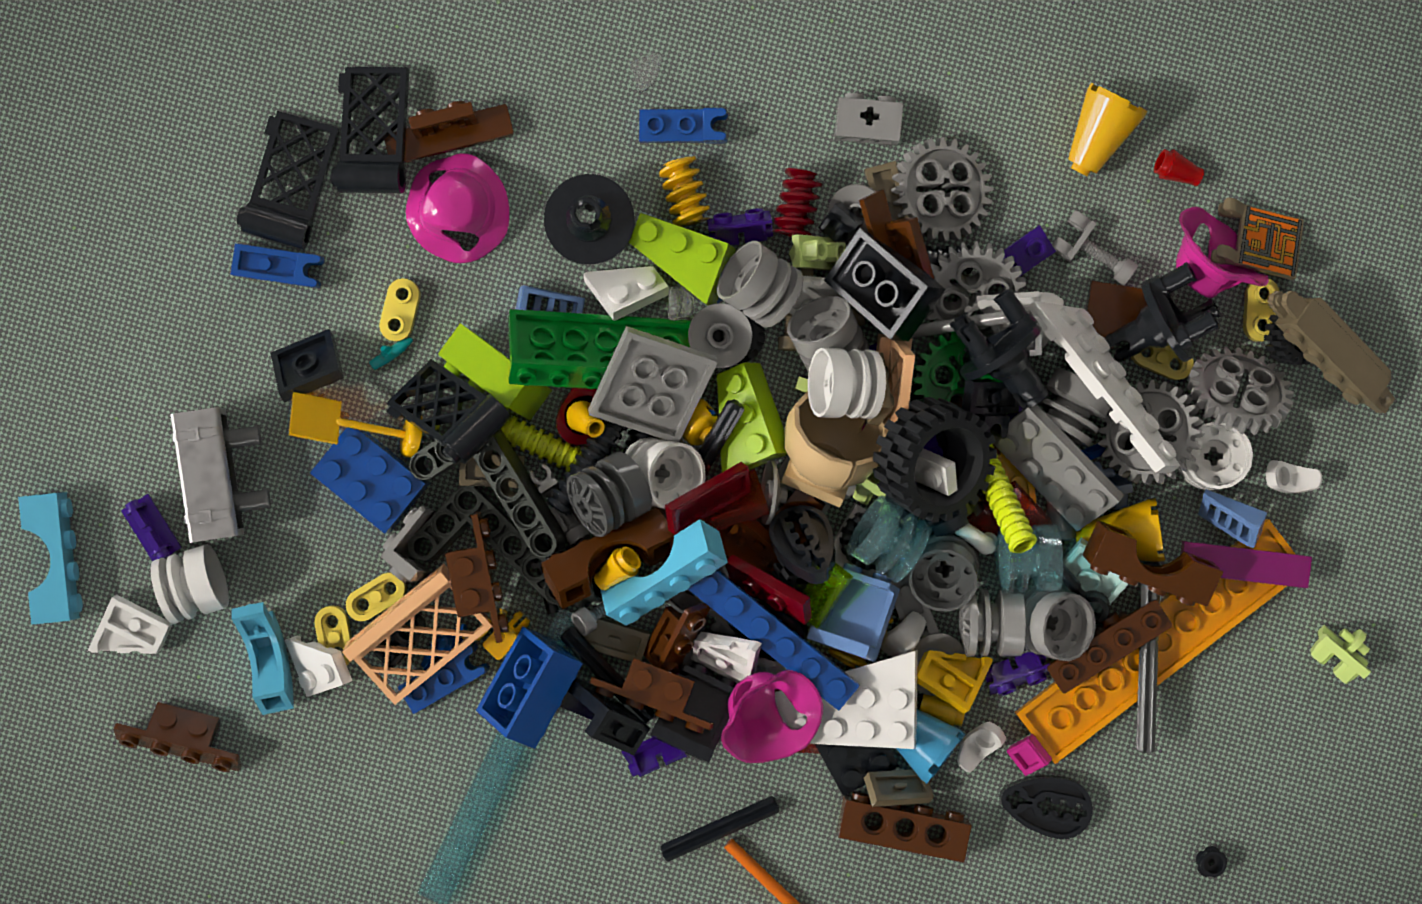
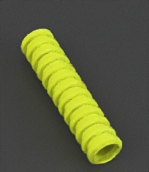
[501,416,582,472]
[982,444,1037,553]

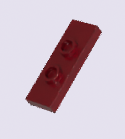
[665,462,751,535]
[726,555,812,624]

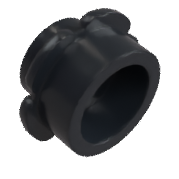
[1195,846,1227,878]

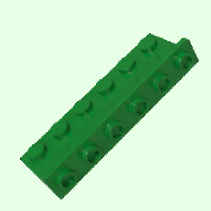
[508,309,692,389]

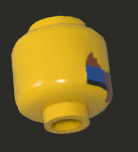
[682,399,719,446]

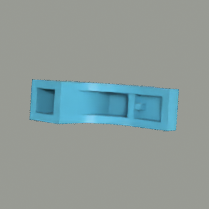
[232,602,294,715]

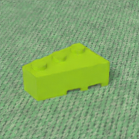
[629,213,737,306]
[438,323,552,420]
[717,363,787,472]

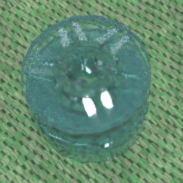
[847,496,932,583]
[994,524,1063,594]

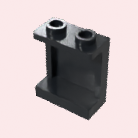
[650,662,738,764]
[560,678,651,755]

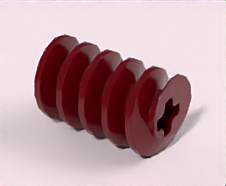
[772,168,823,237]

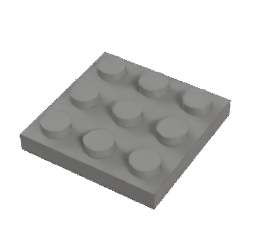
[588,326,718,442]

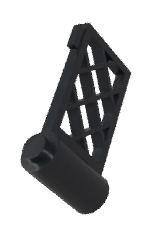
[331,67,410,194]
[237,111,340,249]
[386,359,511,464]

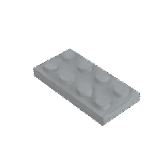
[993,404,1124,531]

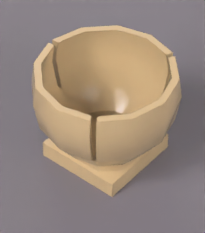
[781,391,889,508]

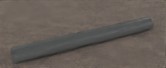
[1136,562,1160,753]

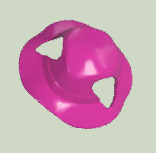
[405,153,509,263]
[1176,207,1269,298]
[721,670,823,763]

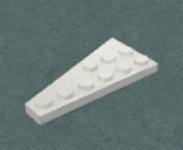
[1025,301,1180,473]
[728,650,918,749]

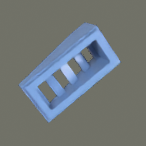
[515,285,585,313]
[1198,489,1267,548]

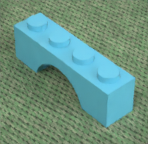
[18,492,83,625]
[600,519,728,626]

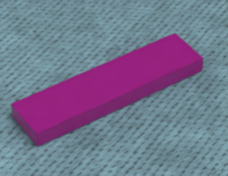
[1180,541,1312,588]

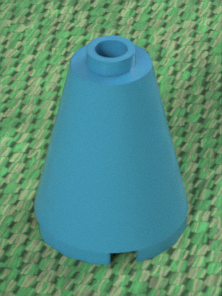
[896,709,966,784]

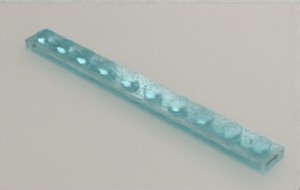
[417,608,575,904]

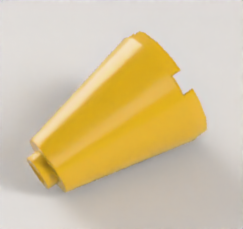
[1068,83,1147,177]
[1076,498,1165,562]

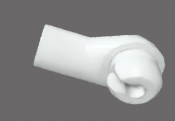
[955,523,998,555]

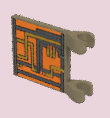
[1211,197,1304,280]

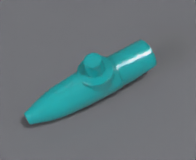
[369,337,413,370]

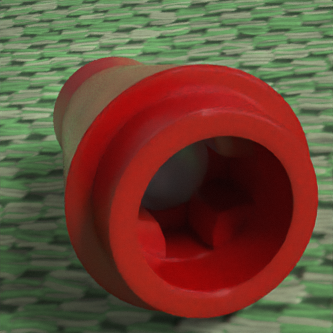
[1153,149,1204,187]

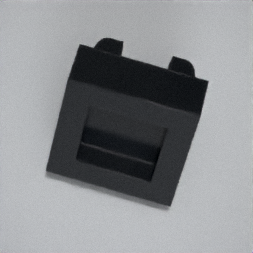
[818,201,864,246]

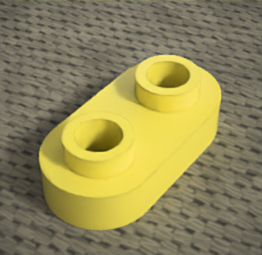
[379,278,421,342]
[1243,279,1280,342]
[1131,345,1194,380]
[346,572,407,621]
[314,605,352,665]

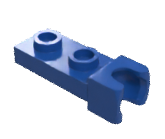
[639,108,728,144]
[230,243,325,289]
[398,642,490,714]

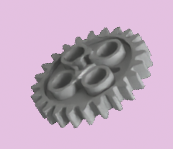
[891,137,994,242]
[927,241,1026,339]
[1186,347,1294,435]
[1098,380,1205,485]

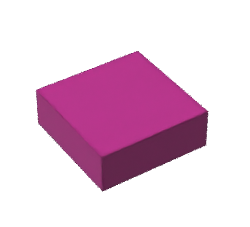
[1006,734,1052,776]

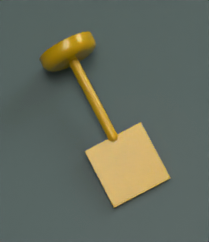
[289,392,423,458]

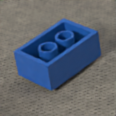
[310,427,431,534]
[476,626,583,749]

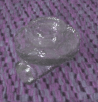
[668,286,696,321]

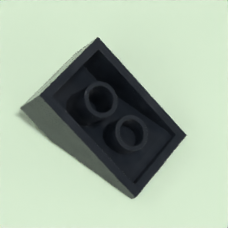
[824,228,946,341]

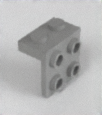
[380,506,436,583]

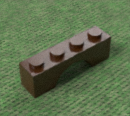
[541,507,674,609]
[1082,520,1223,606]

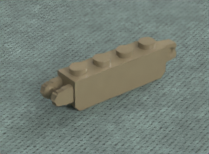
[1267,291,1395,413]

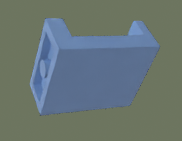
[807,563,900,662]

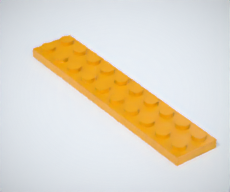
[1015,519,1295,764]

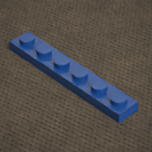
[688,569,860,711]

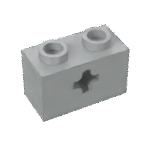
[834,93,903,146]

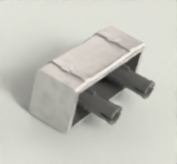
[170,407,271,543]

